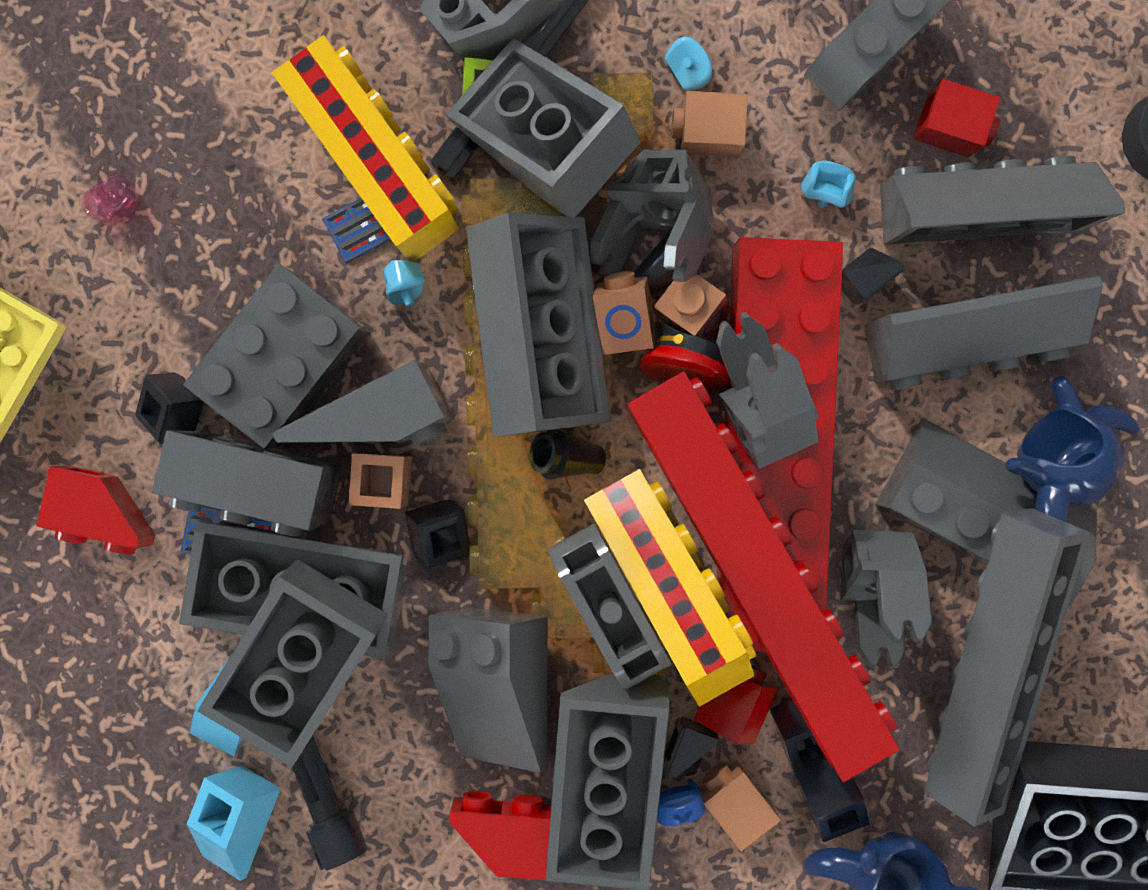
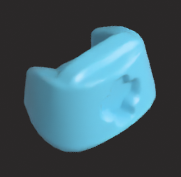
[665,36,713,92]
[801,161,856,209]
[383,259,425,307]

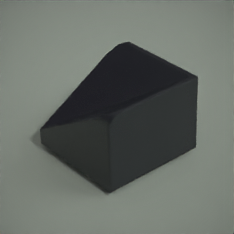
[841,248,904,305]
[135,372,204,445]
[405,499,472,570]
[663,717,720,778]

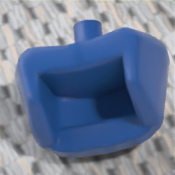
[657,779,706,826]

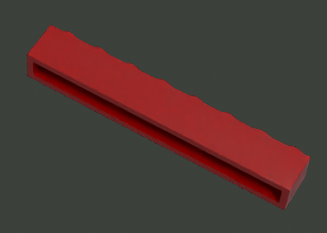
[625,371,900,782]

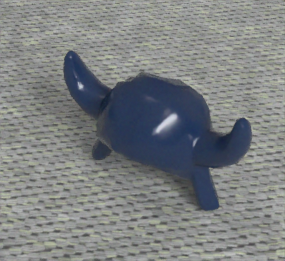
[1006,376,1140,523]
[802,832,978,890]

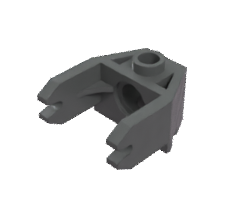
[419,0,561,61]
[589,150,714,282]
[716,312,819,469]
[840,530,932,669]

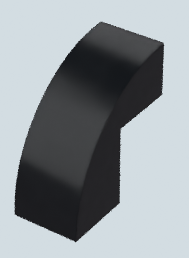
[769,700,870,843]

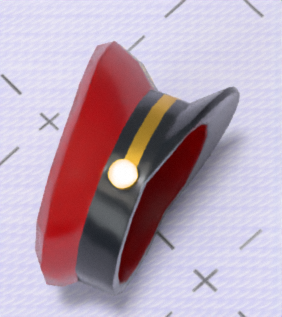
[639,321,730,390]

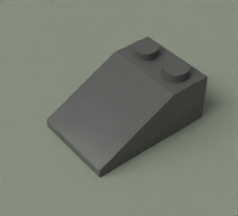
[445,38,641,220]
[272,360,454,446]
[428,608,548,773]

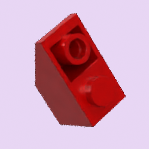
[36,466,155,555]
[449,791,552,880]

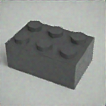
[183,263,370,449]
[152,431,343,537]
[197,559,388,768]

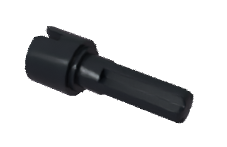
[292,735,368,871]

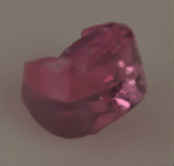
[82,173,140,225]

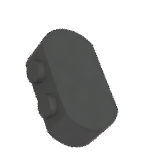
[804,0,952,111]
[547,523,672,690]

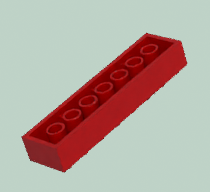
[717,237,843,652]

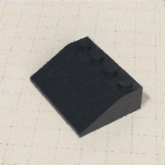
[988,741,1148,890]

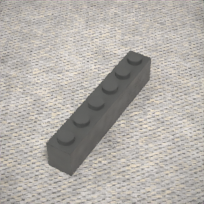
[924,508,1091,827]

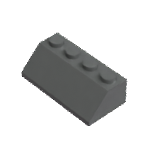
[880,156,1125,245]
[466,213,611,437]
[865,276,1103,390]
[875,418,1097,606]
[179,521,404,659]
[546,673,669,890]

